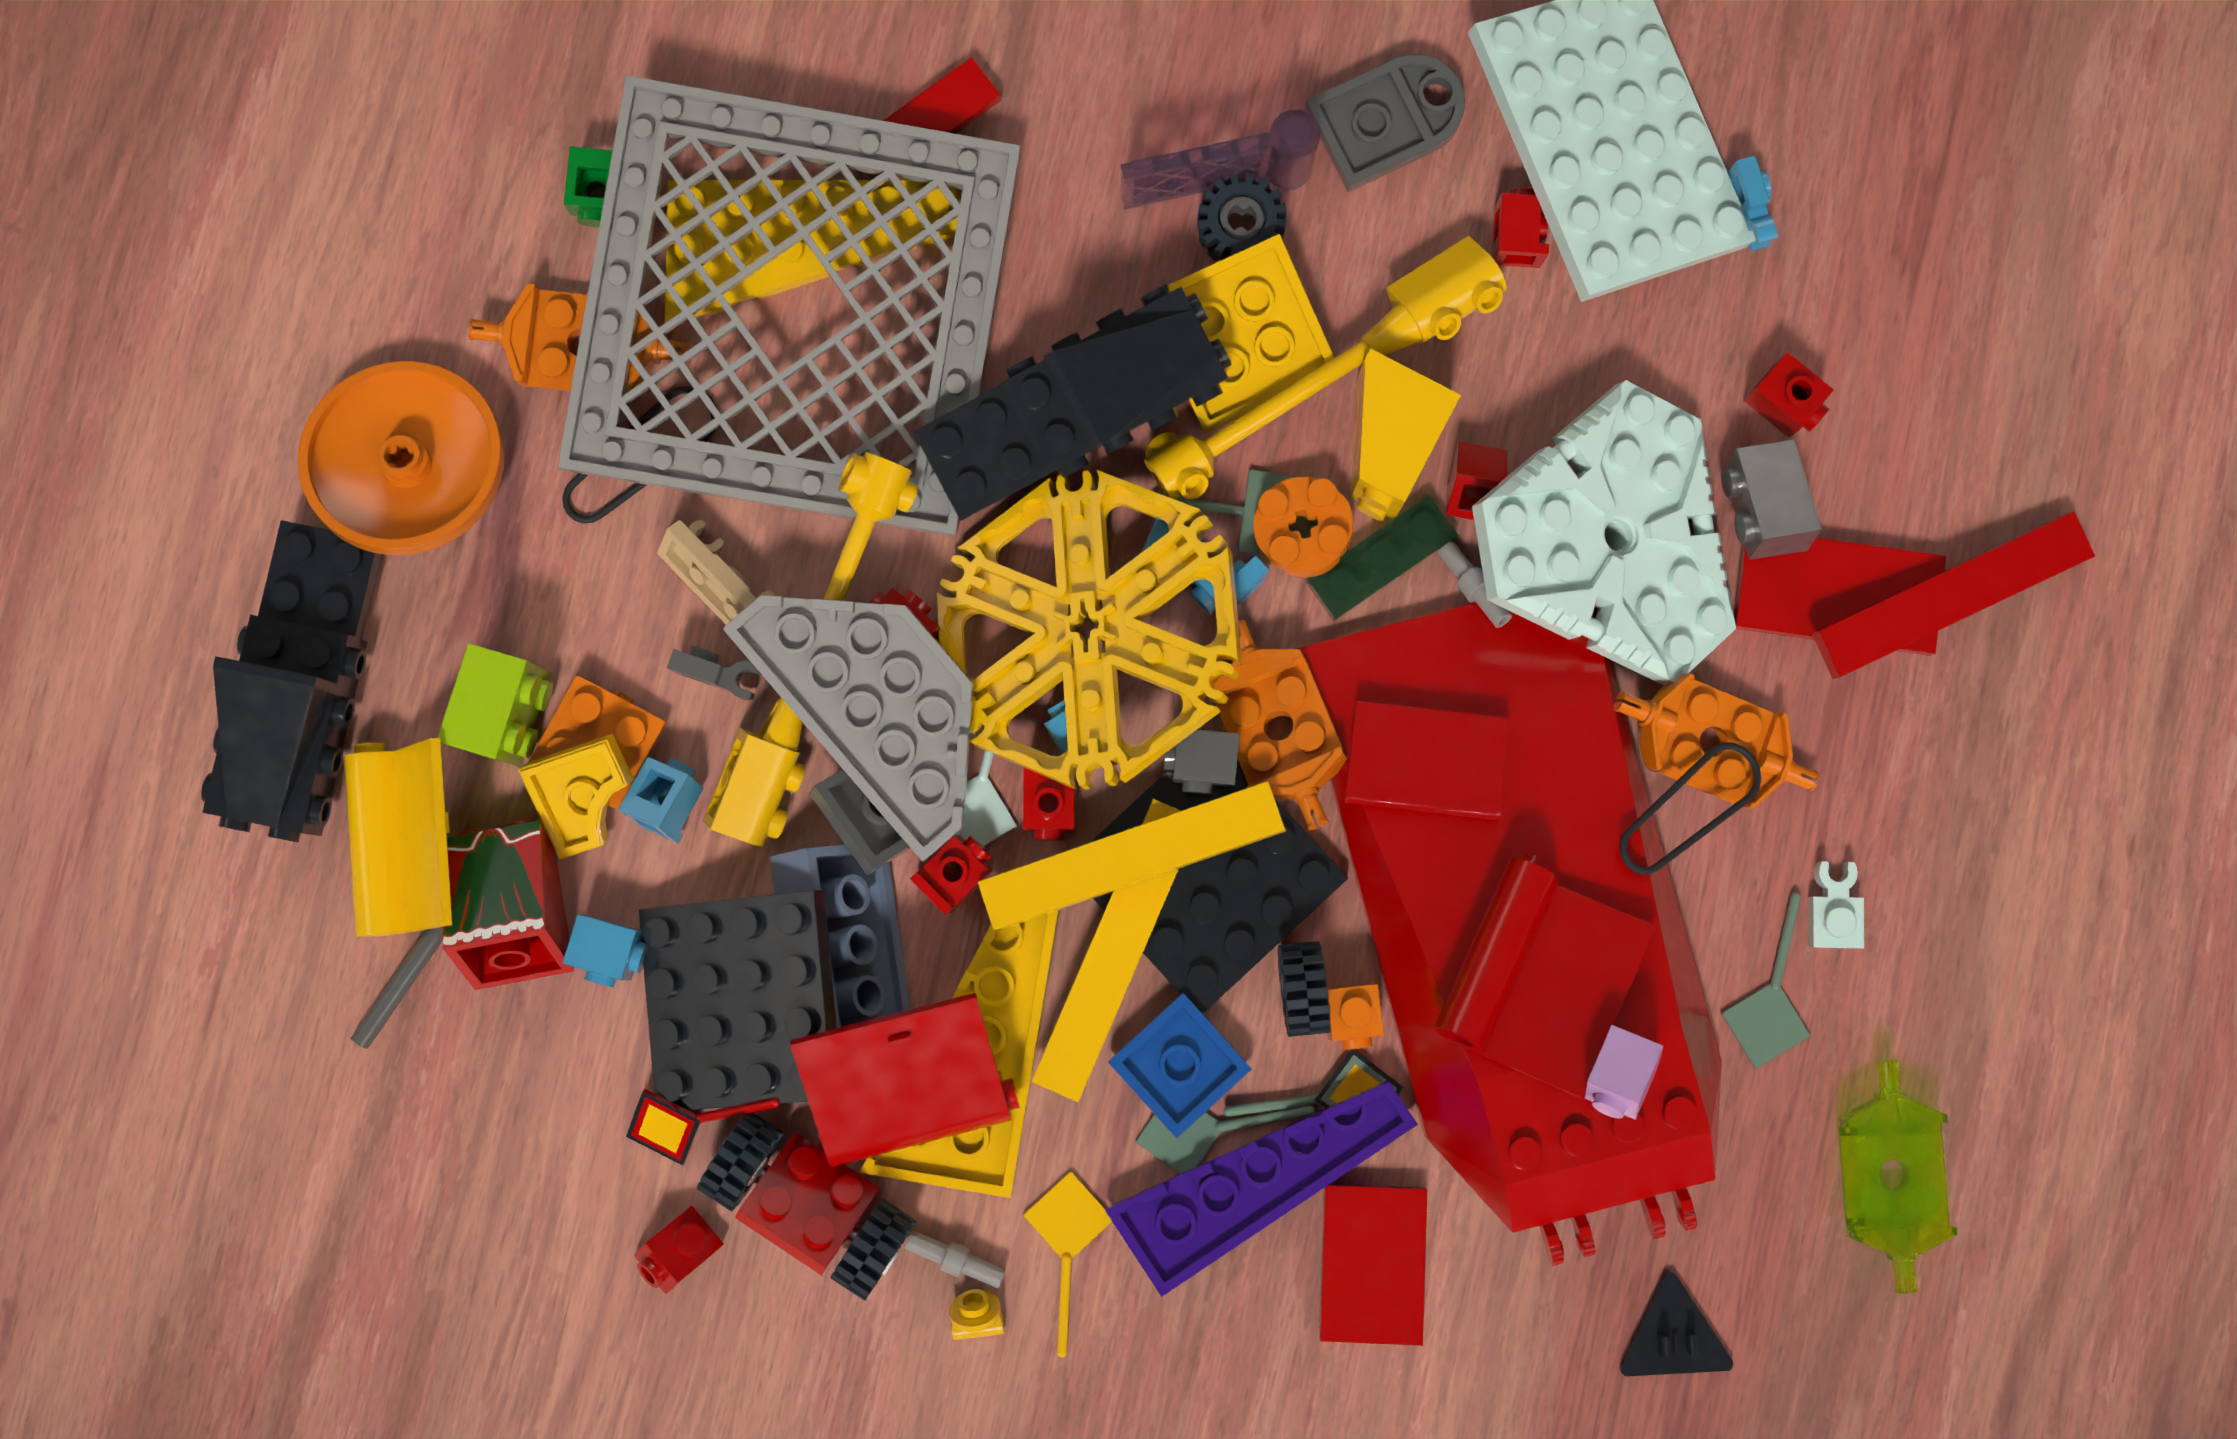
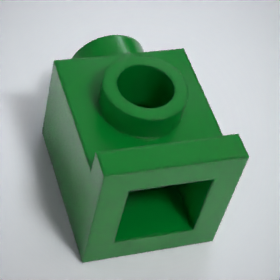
[564,146,613,227]

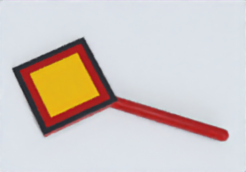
[626,1089,780,1166]

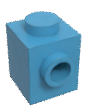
[563,914,648,987]

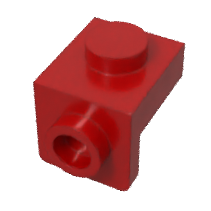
[634,1205,724,1294]

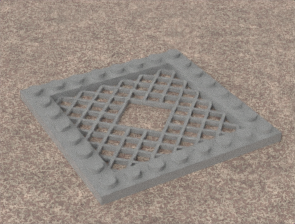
[557,75,1020,537]

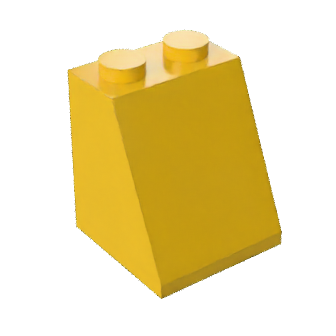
[1350,348,1461,521]

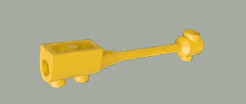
[1144,236,1507,500]
[702,452,918,846]

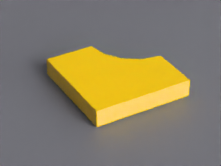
[518,734,633,859]

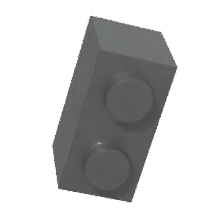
[1721,440,1822,560]

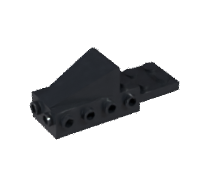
[913,284,1232,521]
[201,520,382,842]

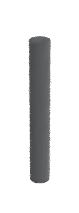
[351,927,442,1049]

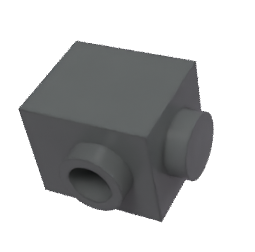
[1164,729,1240,795]

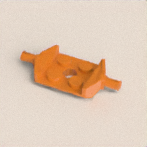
[468,283,692,394]
[1214,620,1347,830]

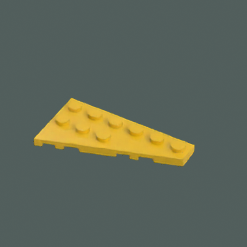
[665,180,962,326]
[859,910,1059,1198]

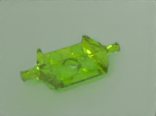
[1837,1060,1957,1294]

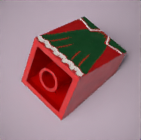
[442,820,574,990]

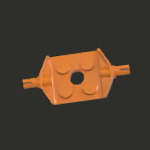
[1613,673,1820,809]

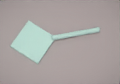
[955,751,1017,846]

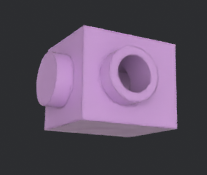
[1585,1025,1663,1120]

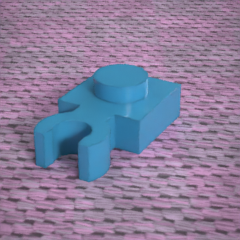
[1727,156,1778,252]

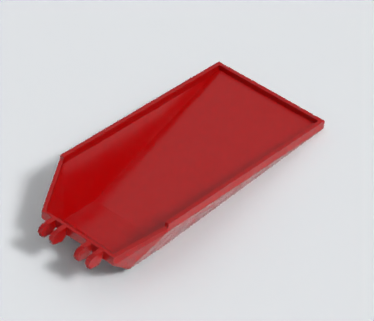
[1296,602,1722,1266]

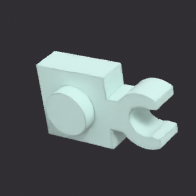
[1808,861,1864,949]

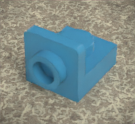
[1190,556,1269,614]

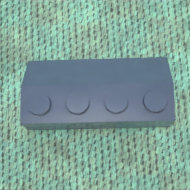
[770,844,911,1028]

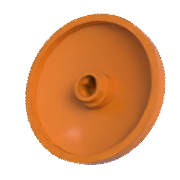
[297,361,505,555]

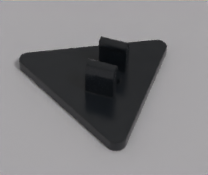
[1619,1272,1733,1377]

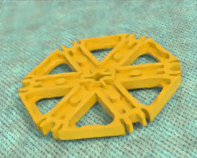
[937,470,1242,790]

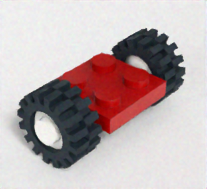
[697,1112,917,1301]

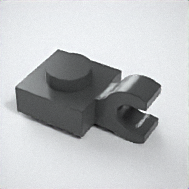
[667,645,762,700]

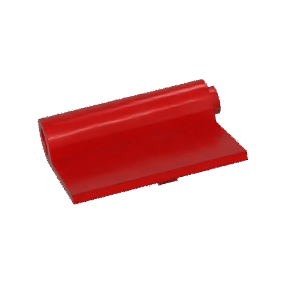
[1433,854,1657,1099]
[790,993,1020,1167]

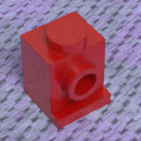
[1492,188,1549,268]
[910,835,995,915]

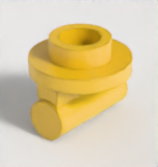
[949,1289,1005,1340]

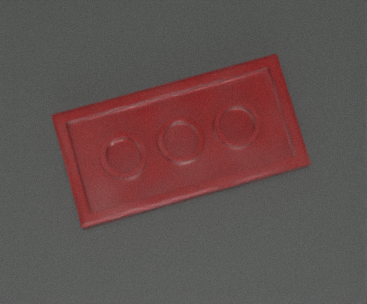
[1734,538,1946,656]

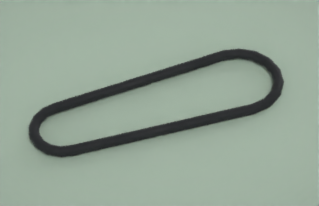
[562,386,718,524]
[1619,742,1762,875]

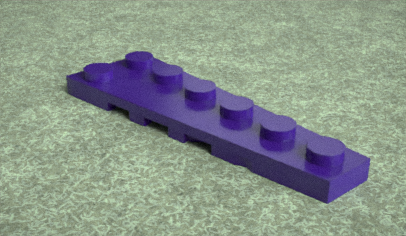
[1105,1080,1418,1297]

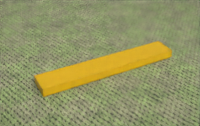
[978,781,1286,931]
[1031,799,1181,1102]

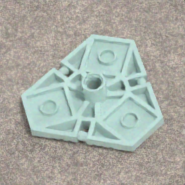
[1472,380,1736,686]

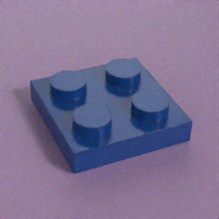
[1108,993,1252,1139]

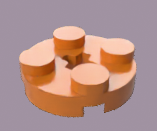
[1253,477,1354,578]

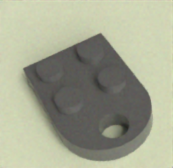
[1305,54,1465,192]

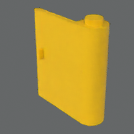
[344,738,452,938]

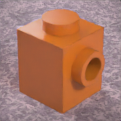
[1327,983,1384,1050]

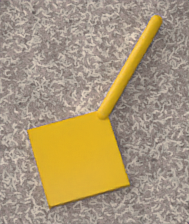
[1023,1171,1112,1358]

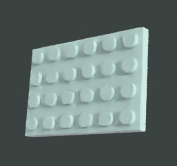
[1468,0,1756,302]

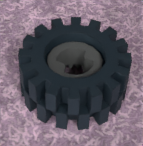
[1197,173,1287,261]
[1277,941,1330,1037]

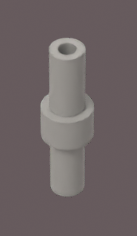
[1438,541,1512,628]
[904,1230,1006,1288]

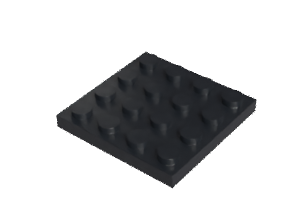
[1090,759,1349,1014]
[639,890,837,1110]

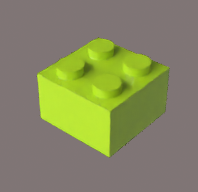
[438,643,553,767]

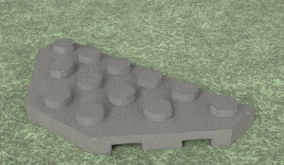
[722,595,974,862]

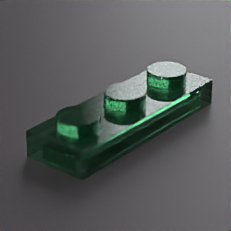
[1306,495,1458,622]

